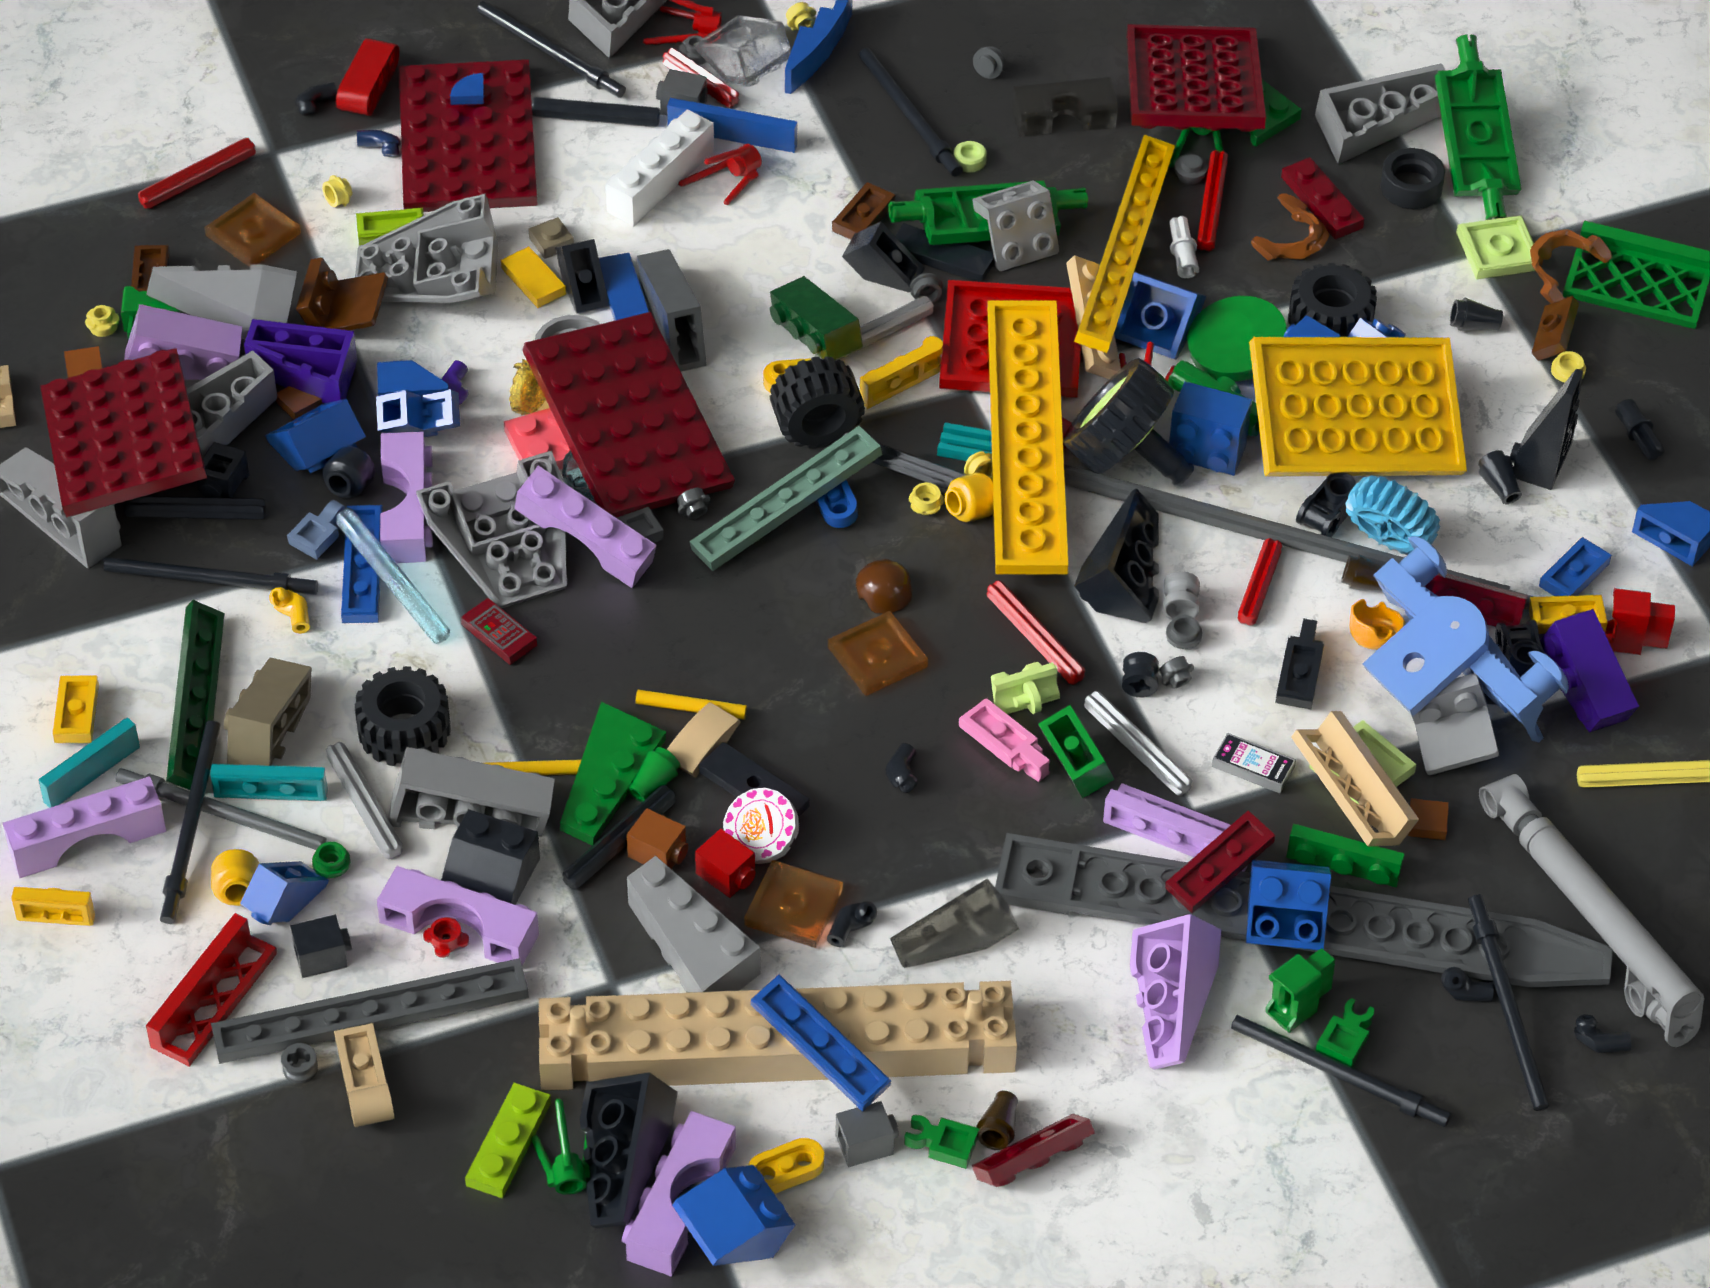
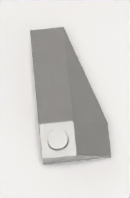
[146,264,297,340]

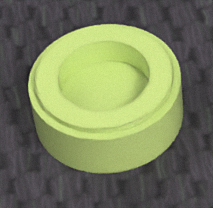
[954,141,987,172]

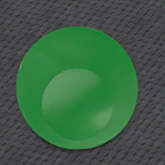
[1187,296,1287,382]

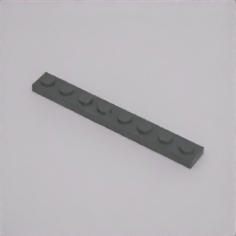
[211,958,529,1064]

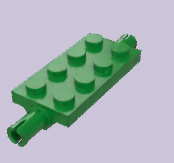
[1435,34,1522,220]
[889,180,1088,245]

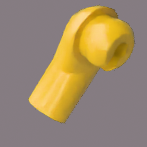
[269,587,310,634]

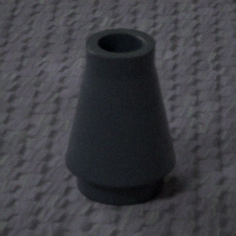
[1450,297,1503,331]
[1478,450,1522,504]

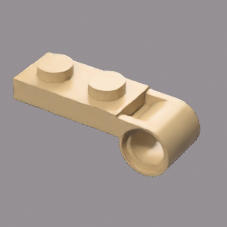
[334,1023,394,1127]

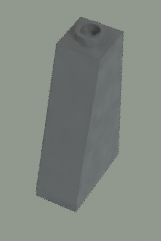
[637,249,707,371]

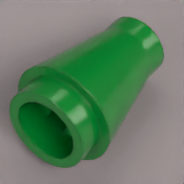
[628,747,681,802]

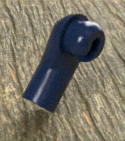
[357,130,401,157]

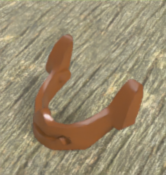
[1251,193,1329,261]
[1530,229,1612,303]

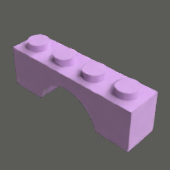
[380,432,433,564]
[515,465,657,588]
[3,776,166,878]
[377,866,539,965]
[622,1111,736,1277]

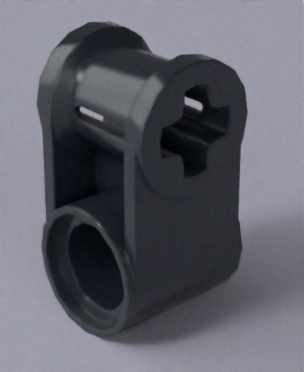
[1296,472,1356,537]
[1495,620,1544,677]

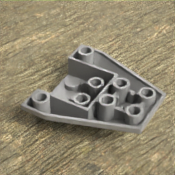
[355,194,498,303]
[416,451,567,608]

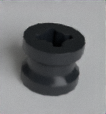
[1122,652,1159,698]

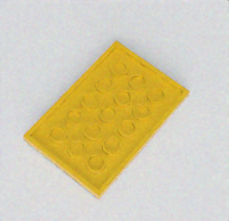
[1249,337,1467,477]

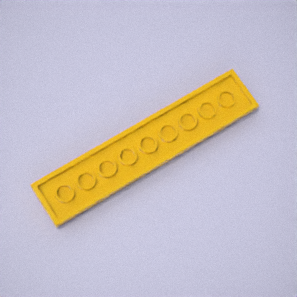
[987,301,1068,574]

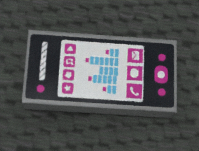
[1212,733,1296,793]

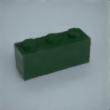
[769,276,863,361]

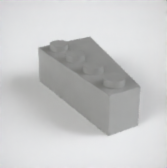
[568,0,667,58]
[1315,63,1445,165]
[184,351,277,485]
[0,447,122,569]
[388,747,555,836]
[627,856,760,993]

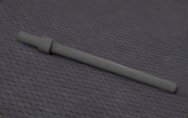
[116,768,327,850]

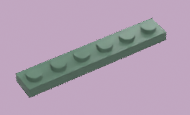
[690,426,882,571]

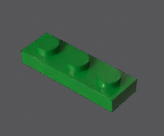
[1286,824,1404,888]

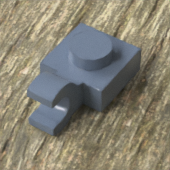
[287,500,346,560]

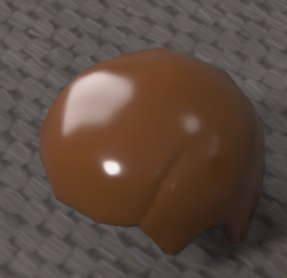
[856,559,912,613]

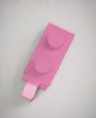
[959,698,1050,782]

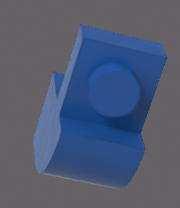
[376,390,460,437]

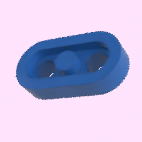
[816,480,859,528]

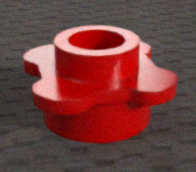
[423,917,469,958]

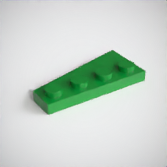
[560,702,666,846]

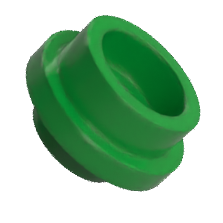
[312,842,351,878]

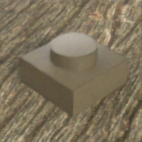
[528,217,574,259]

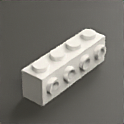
[605,109,714,226]

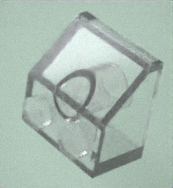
[694,15,791,87]

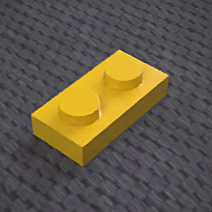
[1529,595,1607,634]
[53,675,99,743]

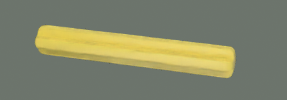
[1577,760,1710,788]

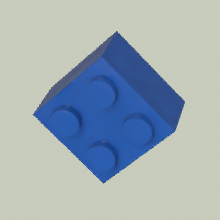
[1169,381,1252,476]

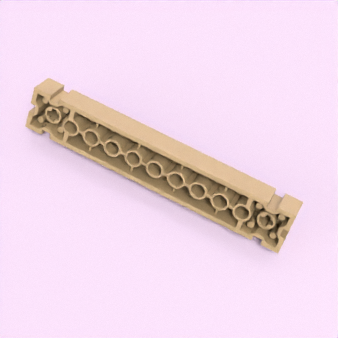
[539,981,1017,1091]

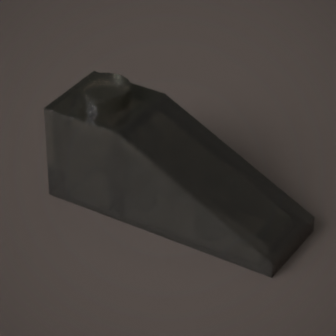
[890,878,1019,968]

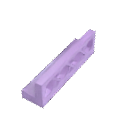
[1103,783,1247,872]

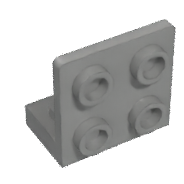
[972,180,1059,271]
[1411,673,1499,775]

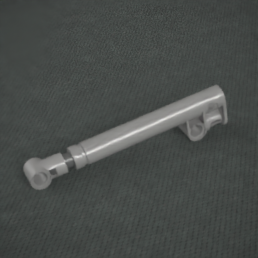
[1479,774,1704,1047]

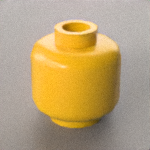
[945,473,994,522]
[211,849,259,906]

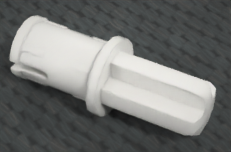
[1169,216,1199,278]

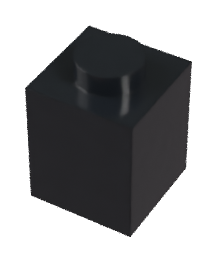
[290,914,352,978]

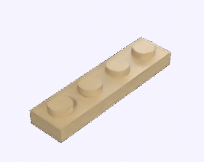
[1066,255,1121,379]

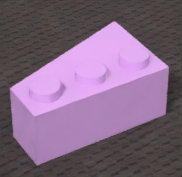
[124,304,242,380]

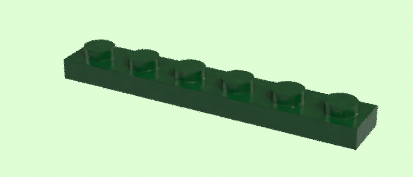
[166,600,225,790]

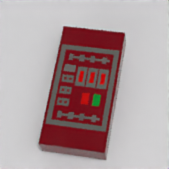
[461,598,537,665]

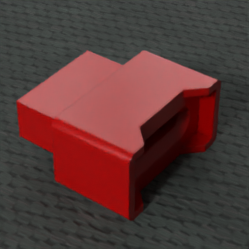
[1605,588,1675,655]

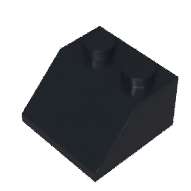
[441,809,540,905]

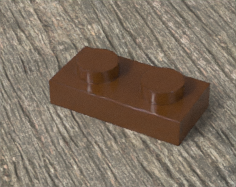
[832,182,895,240]

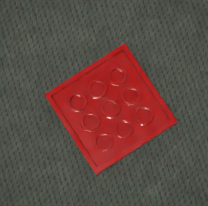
[939,280,1081,398]

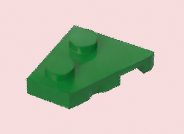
[1250,79,1302,147]

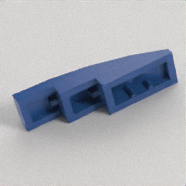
[785,0,853,94]

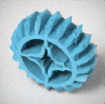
[1345,475,1440,554]

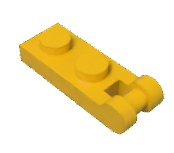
[860,336,943,409]

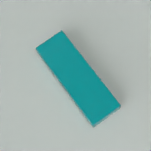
[38,717,140,808]
[210,764,328,801]

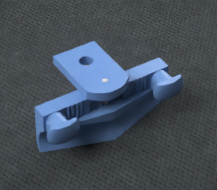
[1362,536,1569,742]

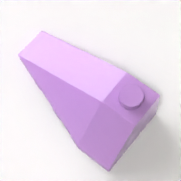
[1130,914,1221,1069]

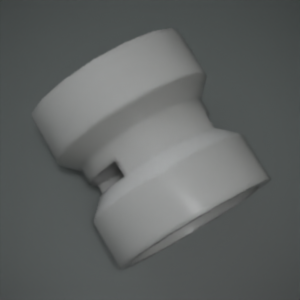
[1163,571,1200,620]

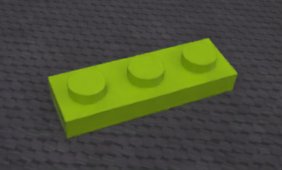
[465,1083,551,1198]

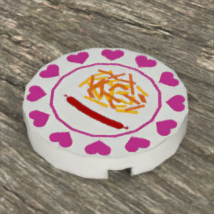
[723,788,799,864]

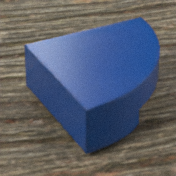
[450,73,484,105]

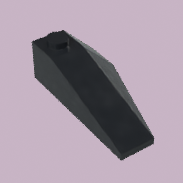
[1510,369,1583,490]
[1074,488,1159,623]
[580,1072,678,1229]

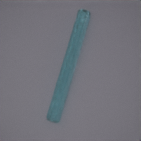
[336,508,450,644]

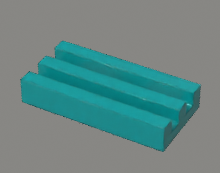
[937,422,992,461]

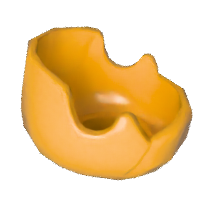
[1349,599,1405,650]

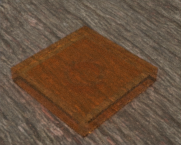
[204,193,301,267]
[828,611,928,696]
[744,860,843,948]

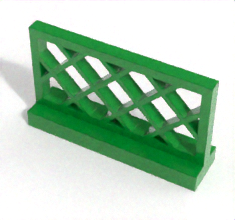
[1563,220,1710,329]

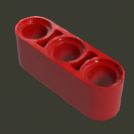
[336,38,400,116]

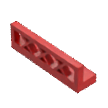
[146,913,277,1067]

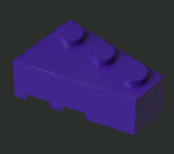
[244,319,357,403]
[1540,609,1639,733]

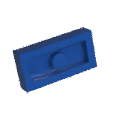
[1539,537,1612,596]

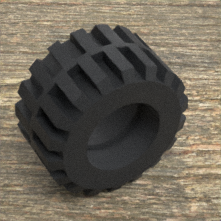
[1288,263,1377,337]
[769,356,865,448]
[354,666,451,766]

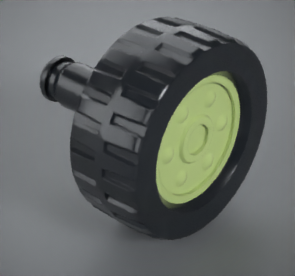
[1063,358,1194,486]

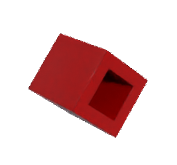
[695,828,756,898]

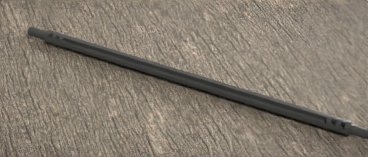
[1064,464,1542,610]

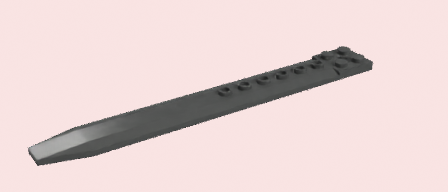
[993,833,1613,987]

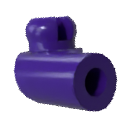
[441,360,469,405]

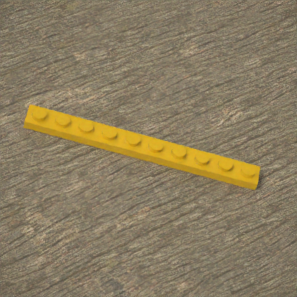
[1074,134,1175,353]

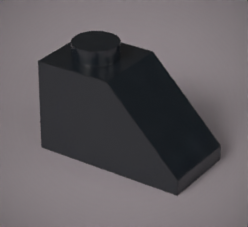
[842,222,925,293]
[555,239,610,313]

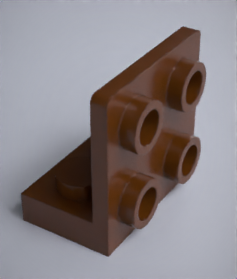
[296,257,388,331]

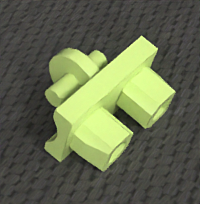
[991,662,1060,714]

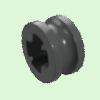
[281,1043,318,1083]

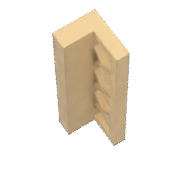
[1291,711,1419,846]

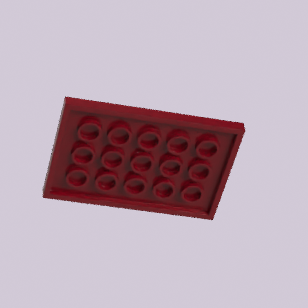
[1127,24,1266,132]
[399,59,538,212]
[522,312,735,518]
[40,348,207,518]

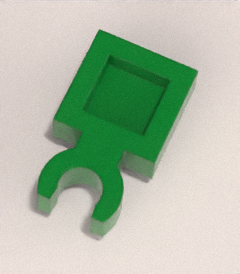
[1316,998,1374,1067]
[904,1115,979,1169]

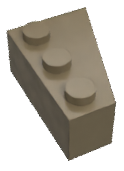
[223,657,312,766]

